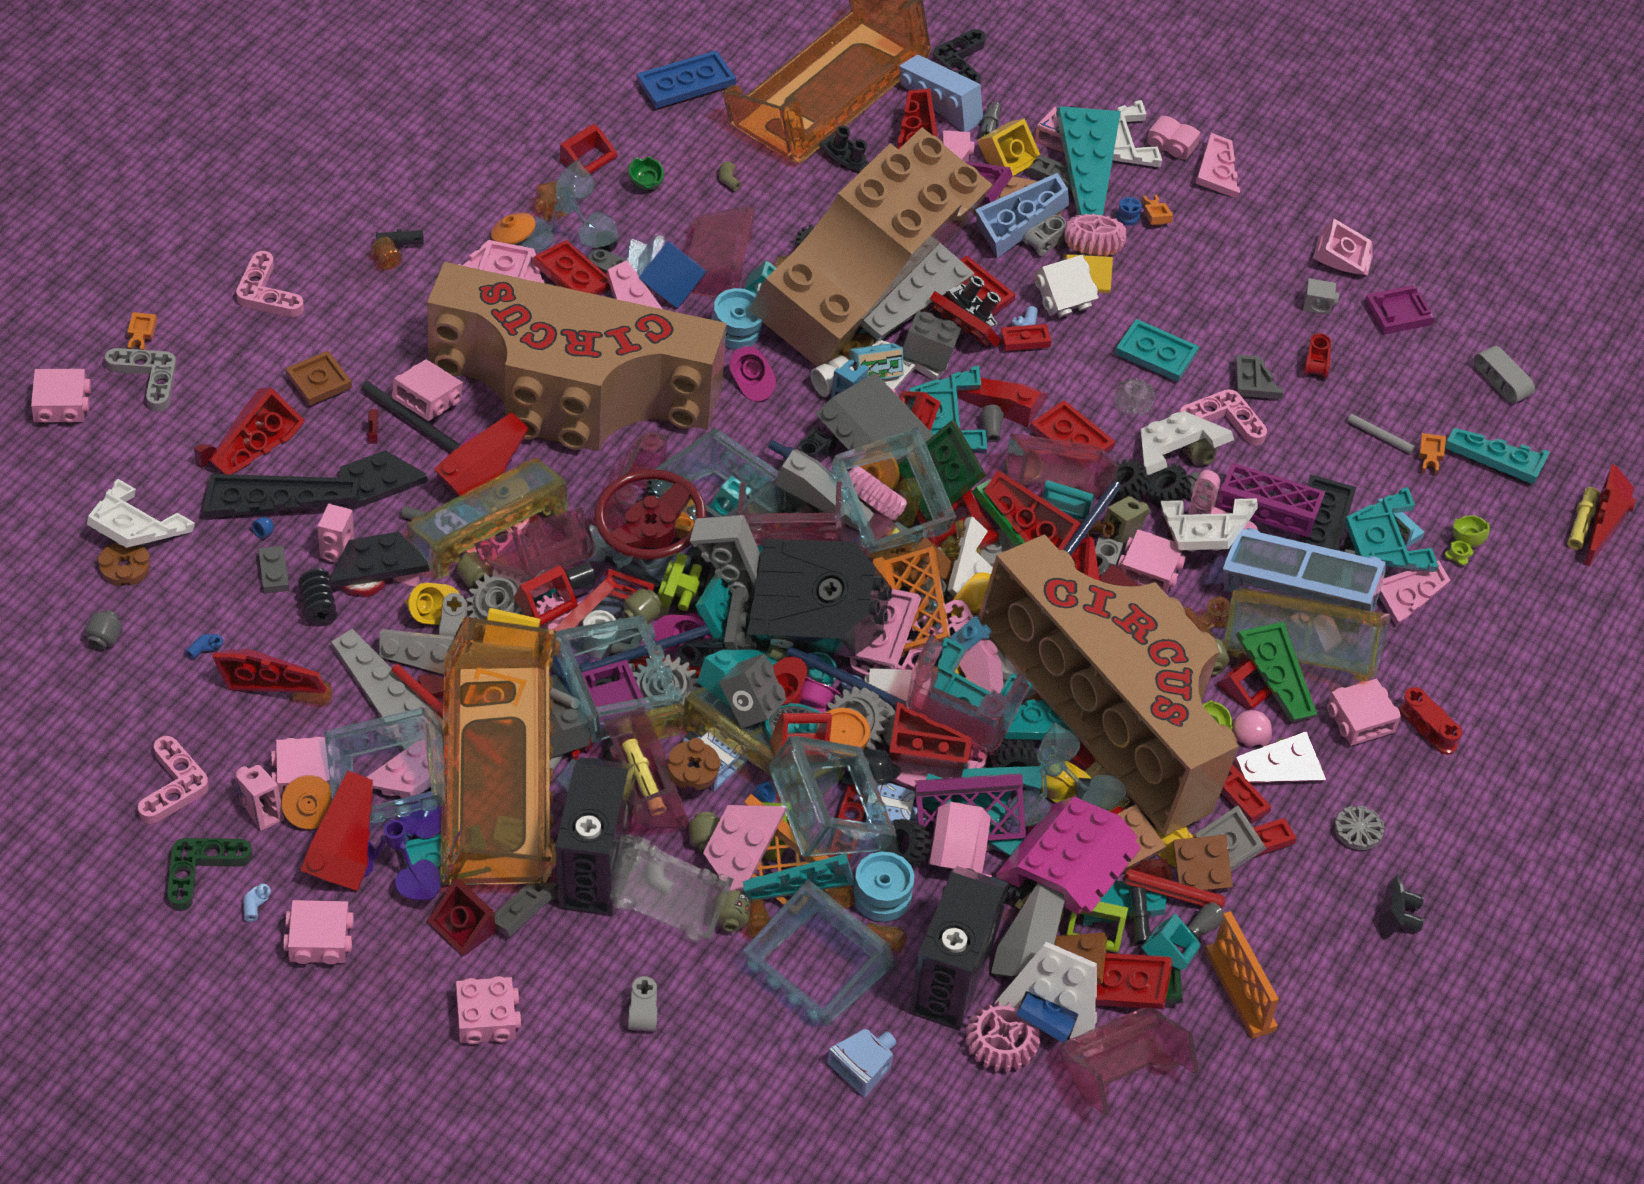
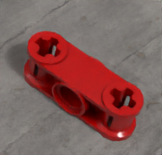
[1400,687,1462,755]

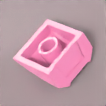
[1313,219,1373,275]
[928,802,991,873]

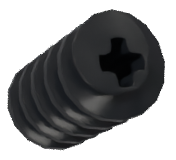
[298,568,337,626]

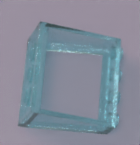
[831,427,956,554]
[652,428,786,528]
[554,615,683,743]
[324,707,445,823]
[769,736,896,857]
[743,879,895,1026]

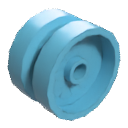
[711,288,763,349]
[853,851,914,922]

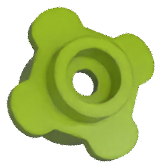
[1445,540,1474,565]

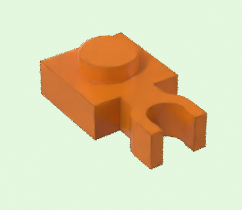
[1142,195,1173,225]
[127,312,158,350]
[1419,433,1446,475]

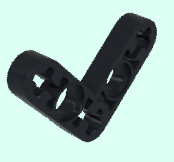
[932,29,986,84]

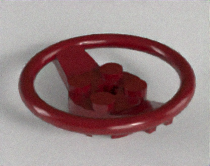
[595,469,706,559]

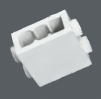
[1034,255,1099,317]

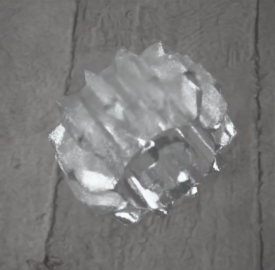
[1114,377,1155,417]

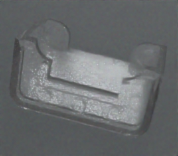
[610,836,734,943]

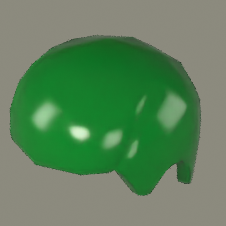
[628,156,664,191]

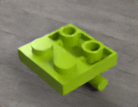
[655,553,702,620]

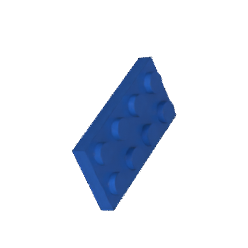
[637,50,736,108]

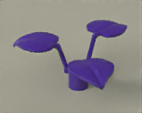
[364,794,445,901]

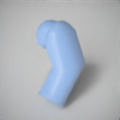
[1012,306,1038,326]
[243,883,271,922]

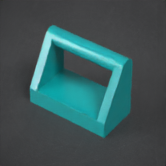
[1042,480,1095,520]
[1142,913,1201,970]

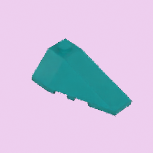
[697,649,778,708]

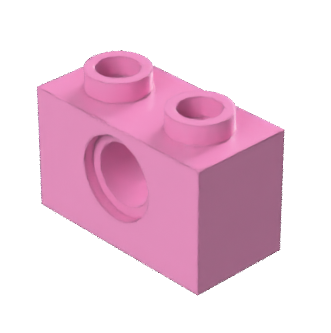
[318,504,354,563]

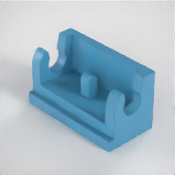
[831,360,869,398]

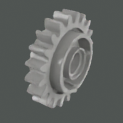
[466,568,527,633]
[632,655,700,723]
[823,687,890,759]

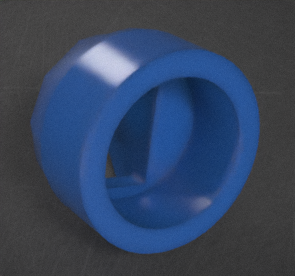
[252,517,274,539]
[753,782,776,803]

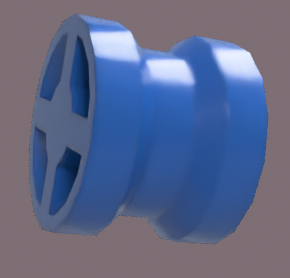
[1117,197,1142,226]

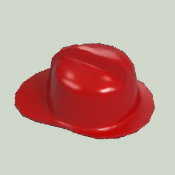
[773,657,807,706]

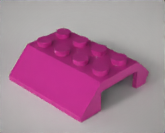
[996,797,1141,914]

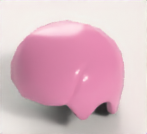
[1232,710,1272,748]

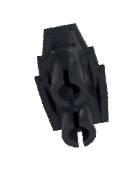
[818,125,869,173]
[946,275,1001,327]
[1379,874,1424,940]

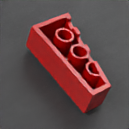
[897,88,938,150]

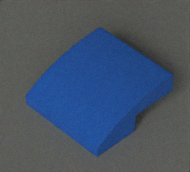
[639,241,707,308]

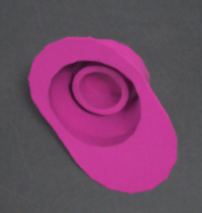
[730,346,776,401]
[652,613,713,654]
[799,676,842,713]

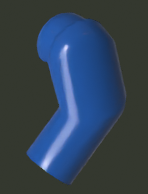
[184,634,223,660]

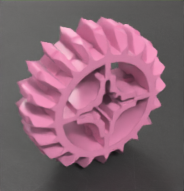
[1064,213,1126,256]
[843,466,907,520]
[965,1001,1040,1073]

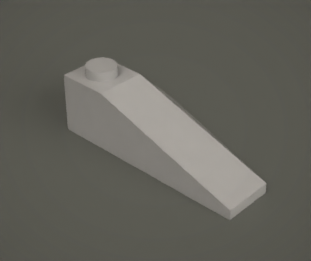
[775,449,874,533]
[991,883,1065,980]

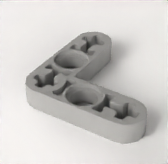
[105,348,176,412]

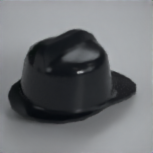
[841,749,901,784]

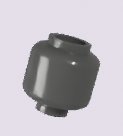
[84,610,123,650]

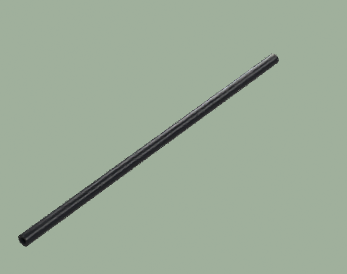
[361,381,662,594]

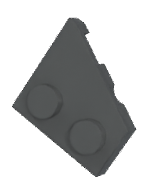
[1235,354,1283,399]

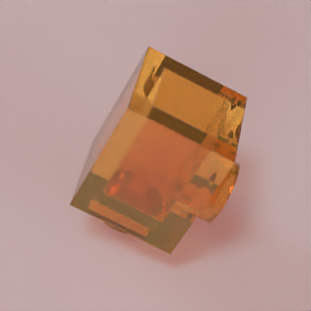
[535,180,567,221]

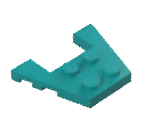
[909,366,987,453]
[1345,487,1439,572]
[927,637,1033,741]
[954,766,1046,857]

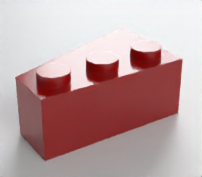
[889,702,972,771]

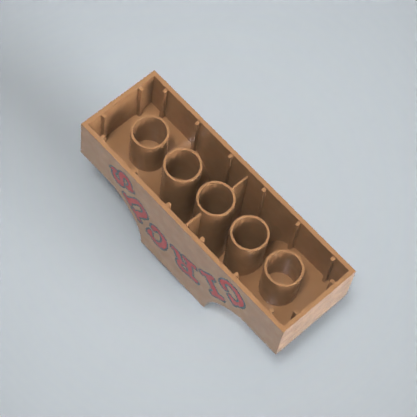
[749,127,993,367]
[427,262,727,451]
[978,535,1239,836]

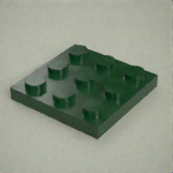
[898,420,987,521]

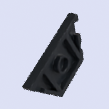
[339,450,428,510]
[330,531,429,588]

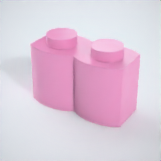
[1147,116,1200,159]

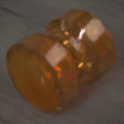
[371,237,402,270]

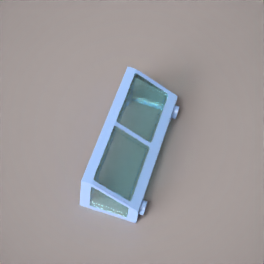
[1223,528,1386,625]

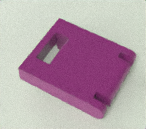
[966,161,1013,205]
[1364,285,1435,335]
[578,660,648,729]

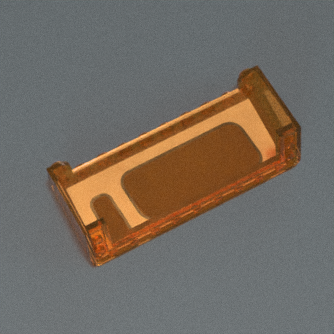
[723,0,931,163]
[441,617,560,885]

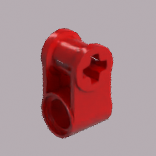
[1303,333,1331,379]

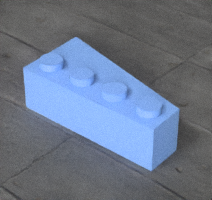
[899,55,983,132]
[975,173,1069,258]

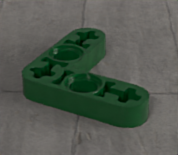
[167,838,252,911]

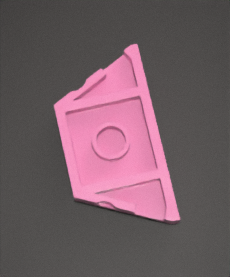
[458,240,544,283]
[367,726,454,800]
[703,805,788,894]

